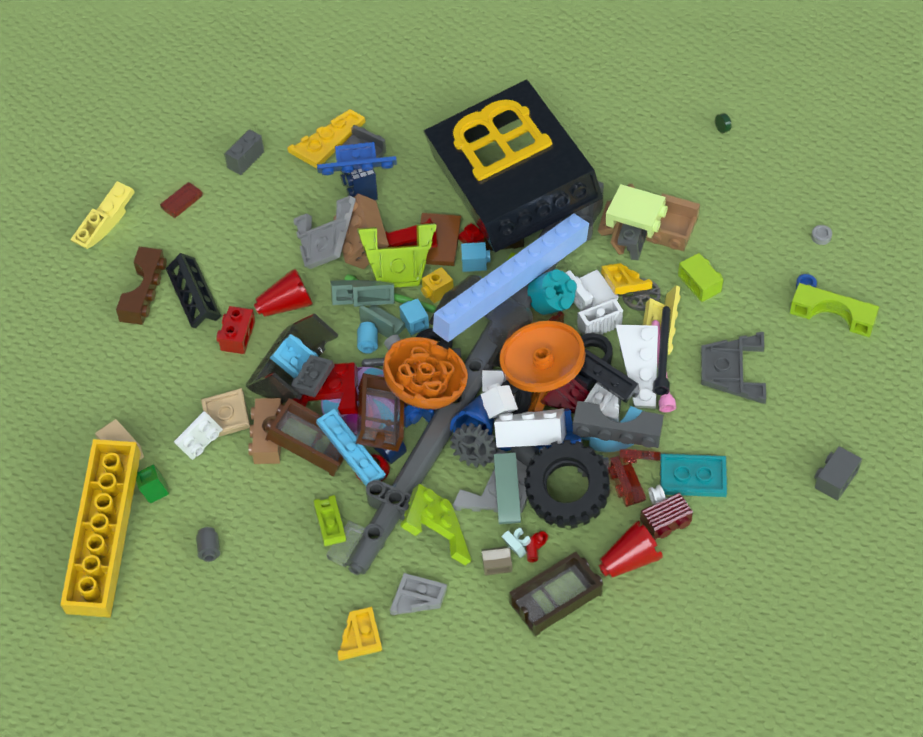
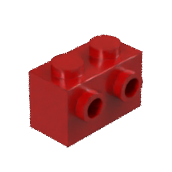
[216,306,255,354]

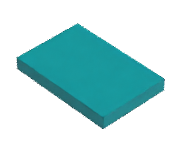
[660,454,727,497]

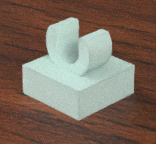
[502,528,531,559]

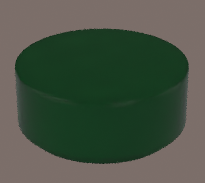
[715,113,732,133]

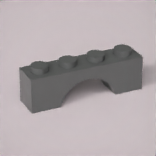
[573,401,664,448]

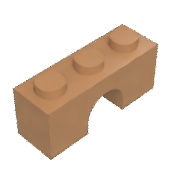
[248,398,282,464]

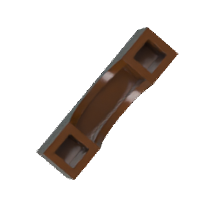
[116,246,167,325]

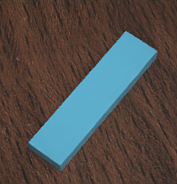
[316,409,386,486]

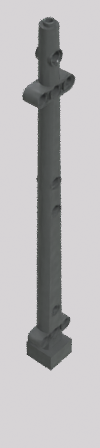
[347,181,604,575]

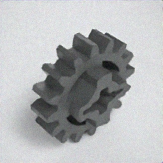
[450,423,497,468]

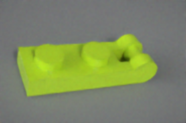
[313,495,346,546]

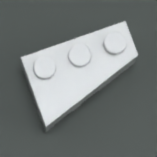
[494,408,566,447]

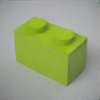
[678,253,723,302]

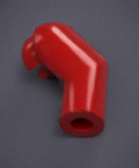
[526,531,548,563]

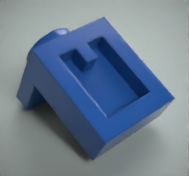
[404,405,434,428]

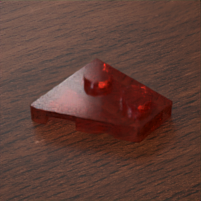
[619,449,661,464]

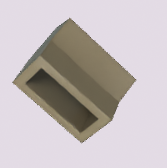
[481,546,512,576]

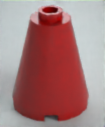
[254,269,313,317]
[598,520,663,578]

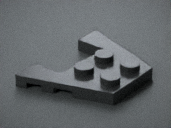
[701,332,766,404]

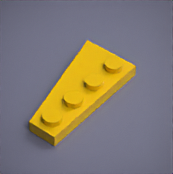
[287,109,365,168]

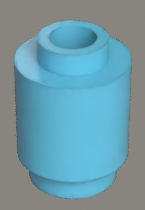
[357,322,378,354]

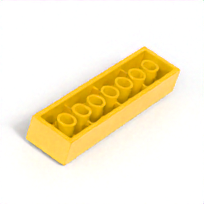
[60,439,141,618]

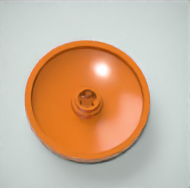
[500,321,586,392]

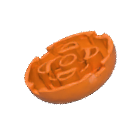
[383,337,468,409]

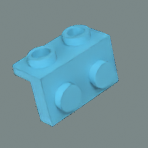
[270,334,318,378]

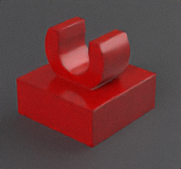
[458,223,484,243]

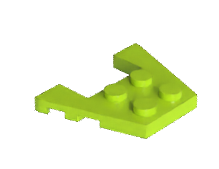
[357,223,436,288]
[400,484,471,566]

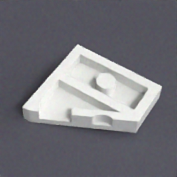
[584,383,619,422]

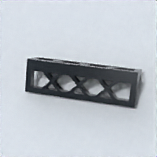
[165,253,221,328]
[580,349,639,403]

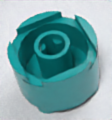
[527,269,577,315]

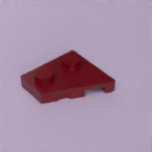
[540,379,589,414]

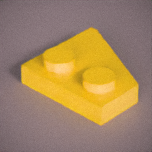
[601,263,652,295]

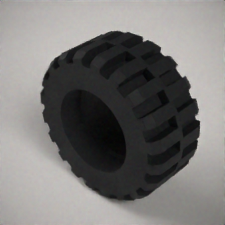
[524,440,610,528]

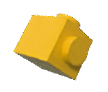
[421,267,454,303]

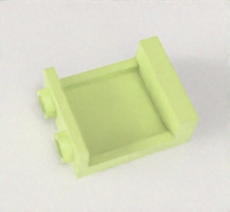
[606,184,668,238]

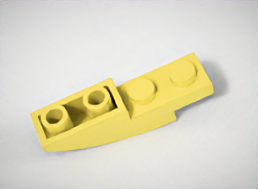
[70,181,135,249]

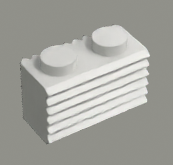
[577,298,623,335]

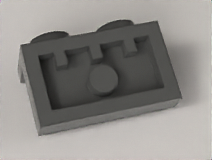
[343,125,386,158]
[617,223,647,261]
[291,355,334,399]

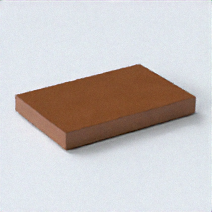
[420,213,461,266]

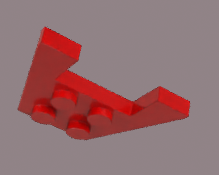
[289,362,358,419]

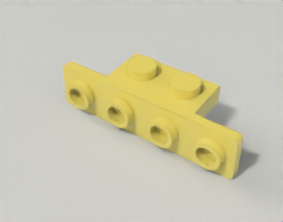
[643,285,681,355]

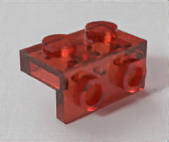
[608,456,646,507]

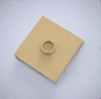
[201,388,250,437]

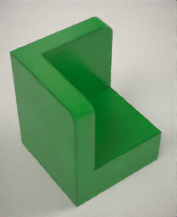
[136,464,169,503]

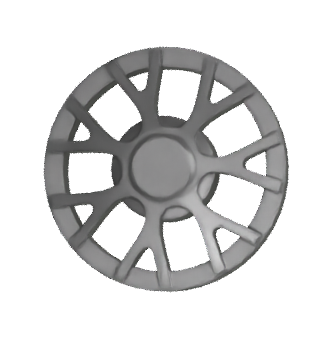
[622,278,661,311]

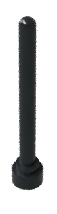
[652,306,671,395]

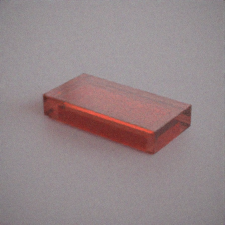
[160,182,203,218]

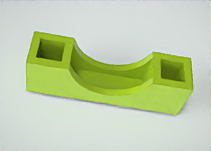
[790,283,879,337]

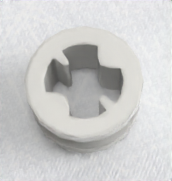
[648,485,666,504]

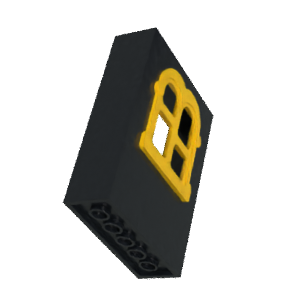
[423,79,603,252]

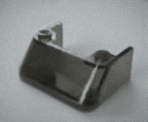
[429,275,533,367]
[246,313,338,403]

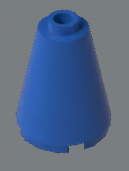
[450,394,495,435]

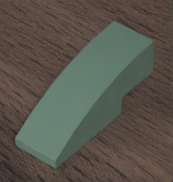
[330,280,395,307]
[494,453,521,524]

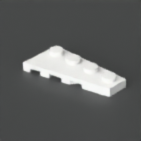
[616,325,658,409]

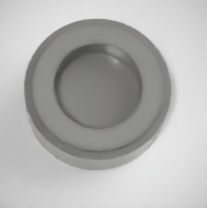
[811,225,832,245]

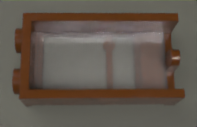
[356,373,404,452]
[265,398,357,477]

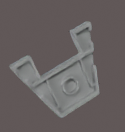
[294,196,356,269]
[453,447,528,513]

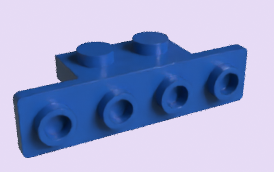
[317,142,397,175]

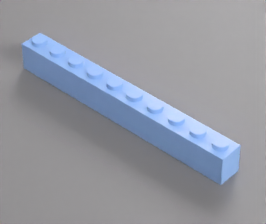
[433,213,589,342]

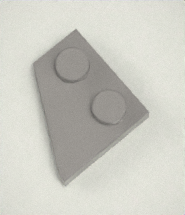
[390,573,447,615]

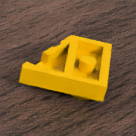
[338,607,382,661]

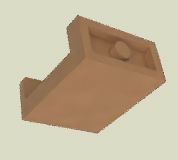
[646,193,700,251]

